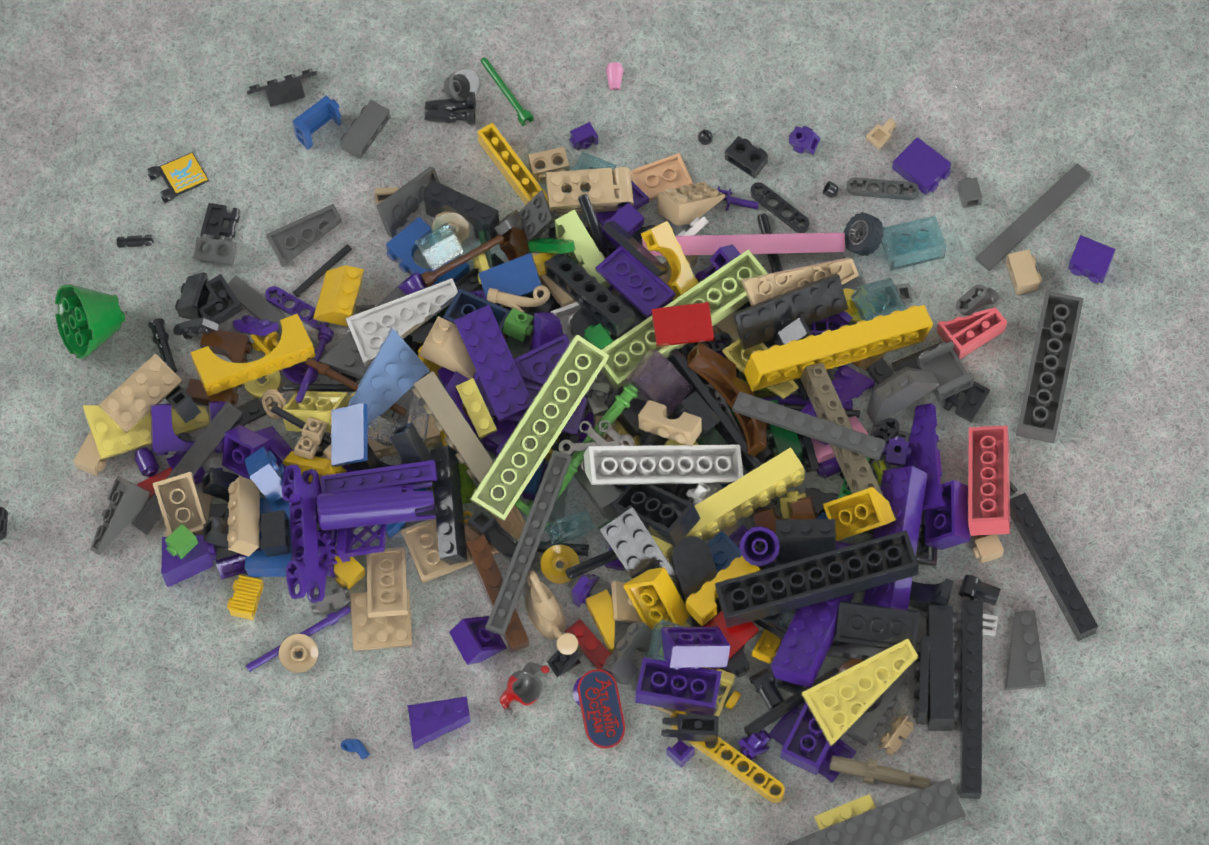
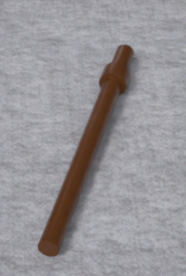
[306,358,407,417]

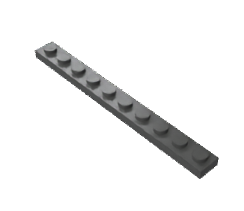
[485,450,572,636]

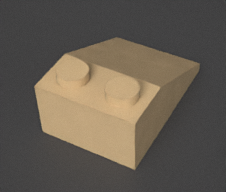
[419,316,476,379]

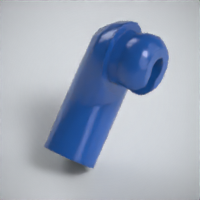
[341,739,370,760]

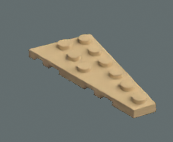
[740,258,859,306]

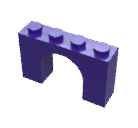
[445,371,514,454]
[150,401,227,455]

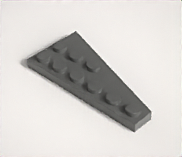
[319,285,406,380]

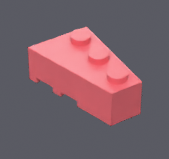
[936,307,1007,359]

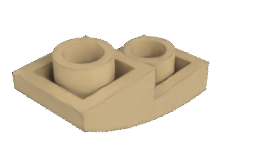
[294,417,327,460]

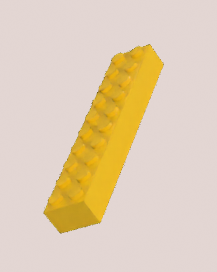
[744,305,933,392]

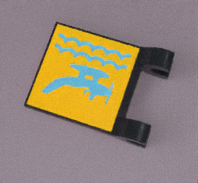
[147,152,209,204]

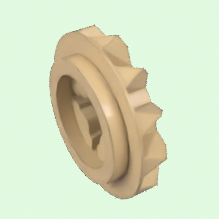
[262,389,287,419]

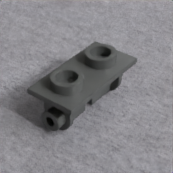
[310,587,351,614]

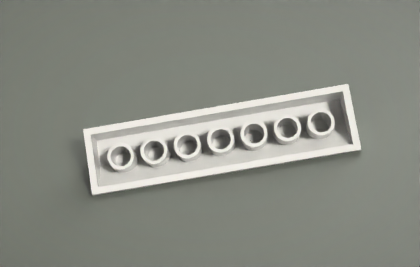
[584,445,743,485]

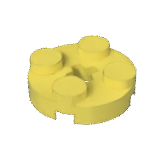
[244,371,282,399]

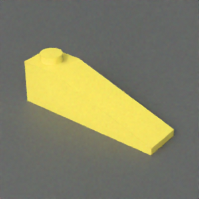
[722,339,799,399]

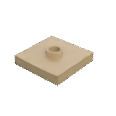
[611,581,643,623]

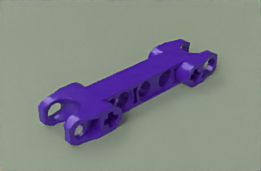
[282,464,326,603]

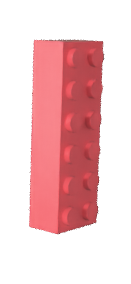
[968,425,1010,536]

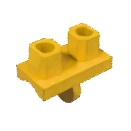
[251,331,280,357]

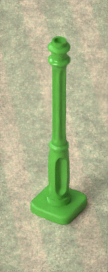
[514,383,639,531]

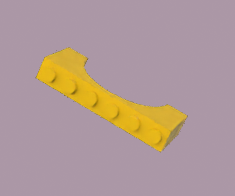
[190,314,315,396]

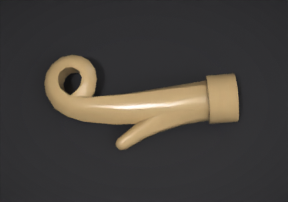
[487,285,550,312]

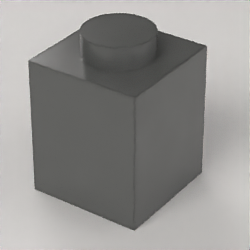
[957,177,982,208]

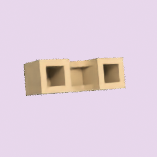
[638,400,702,446]

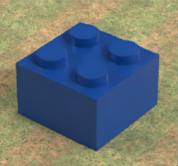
[244,447,285,504]

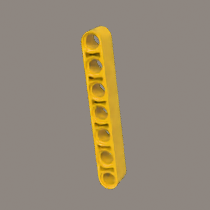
[670,710,785,803]

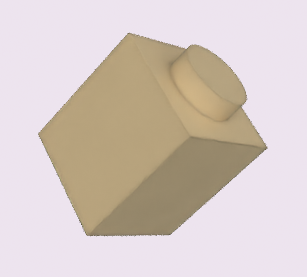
[972,534,1004,564]

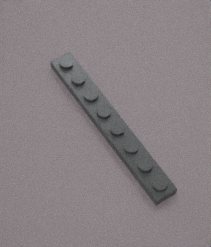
[732,392,886,461]

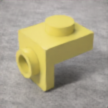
[779,490,806,519]

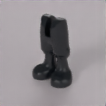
[424,92,476,125]

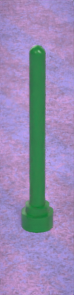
[481,57,534,126]

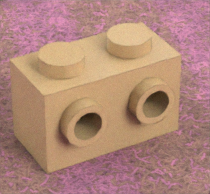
[1006,249,1042,295]

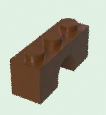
[753,495,818,534]

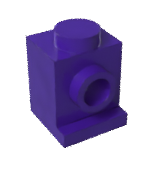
[569,122,599,150]

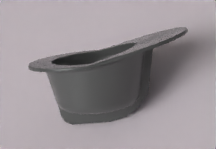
[441,69,480,101]

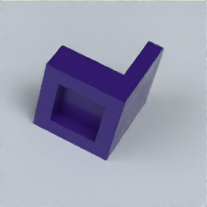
[666,741,695,768]

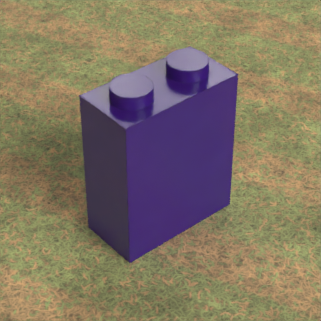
[892,137,951,195]

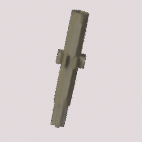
[829,755,930,789]

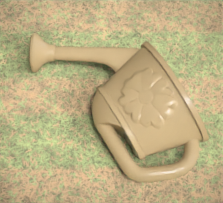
[525,570,578,655]

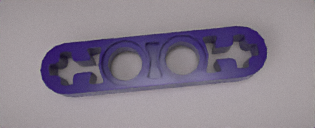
[265,286,329,331]

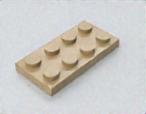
[99,354,182,433]
[366,547,408,618]

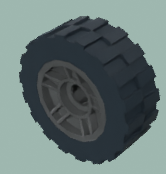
[844,212,884,256]

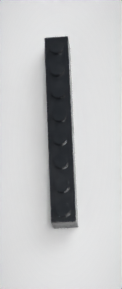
[1010,493,1098,641]

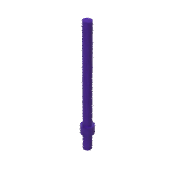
[245,605,351,672]

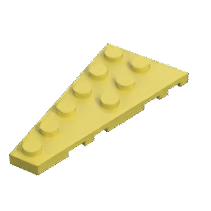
[82,405,209,460]
[802,639,918,746]

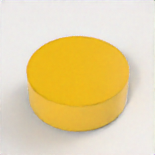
[725,690,741,710]

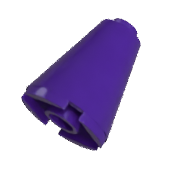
[740,526,780,566]

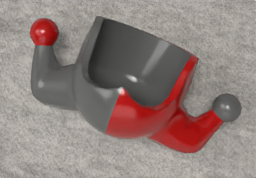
[499,662,550,716]

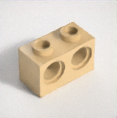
[528,147,570,182]

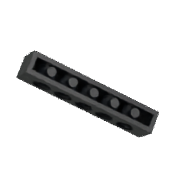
[544,253,635,338]

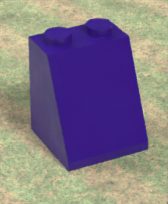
[161,535,217,587]

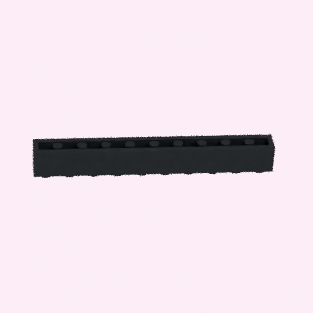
[960,600,983,799]

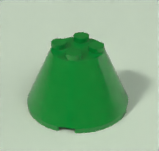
[55,284,125,359]

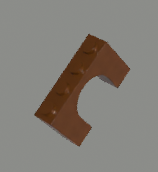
[187,330,253,406]

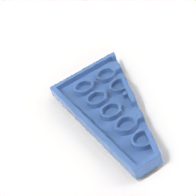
[348,327,429,428]

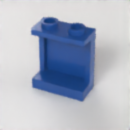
[292,95,342,150]

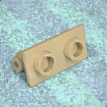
[878,715,914,756]

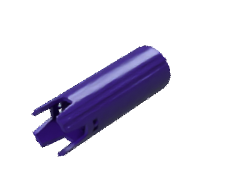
[317,482,436,531]

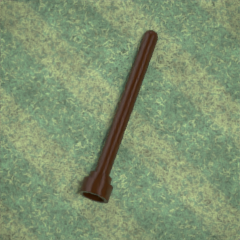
[421,235,504,287]

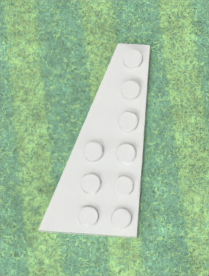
[346,278,458,367]

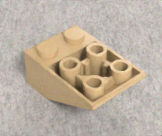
[657,182,725,226]

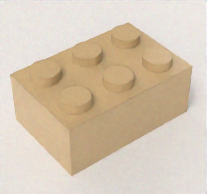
[153,472,207,535]

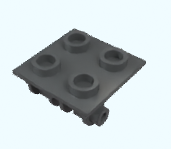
[518,190,559,241]

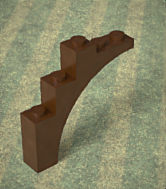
[687,342,769,457]

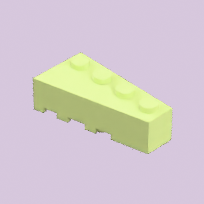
[555,210,611,288]

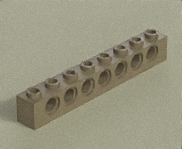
[800,363,883,495]

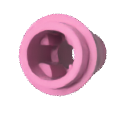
[605,62,624,90]

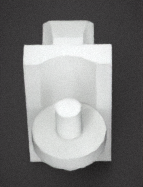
[686,483,722,506]

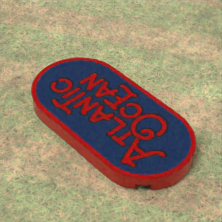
[577,669,625,749]

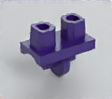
[738,730,772,760]

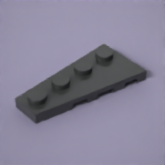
[376,167,440,238]
[266,204,342,267]
[1006,610,1046,690]

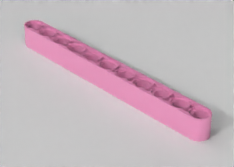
[642,233,845,256]

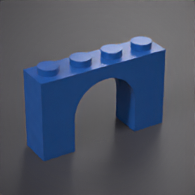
[386,217,470,286]
[245,498,292,577]

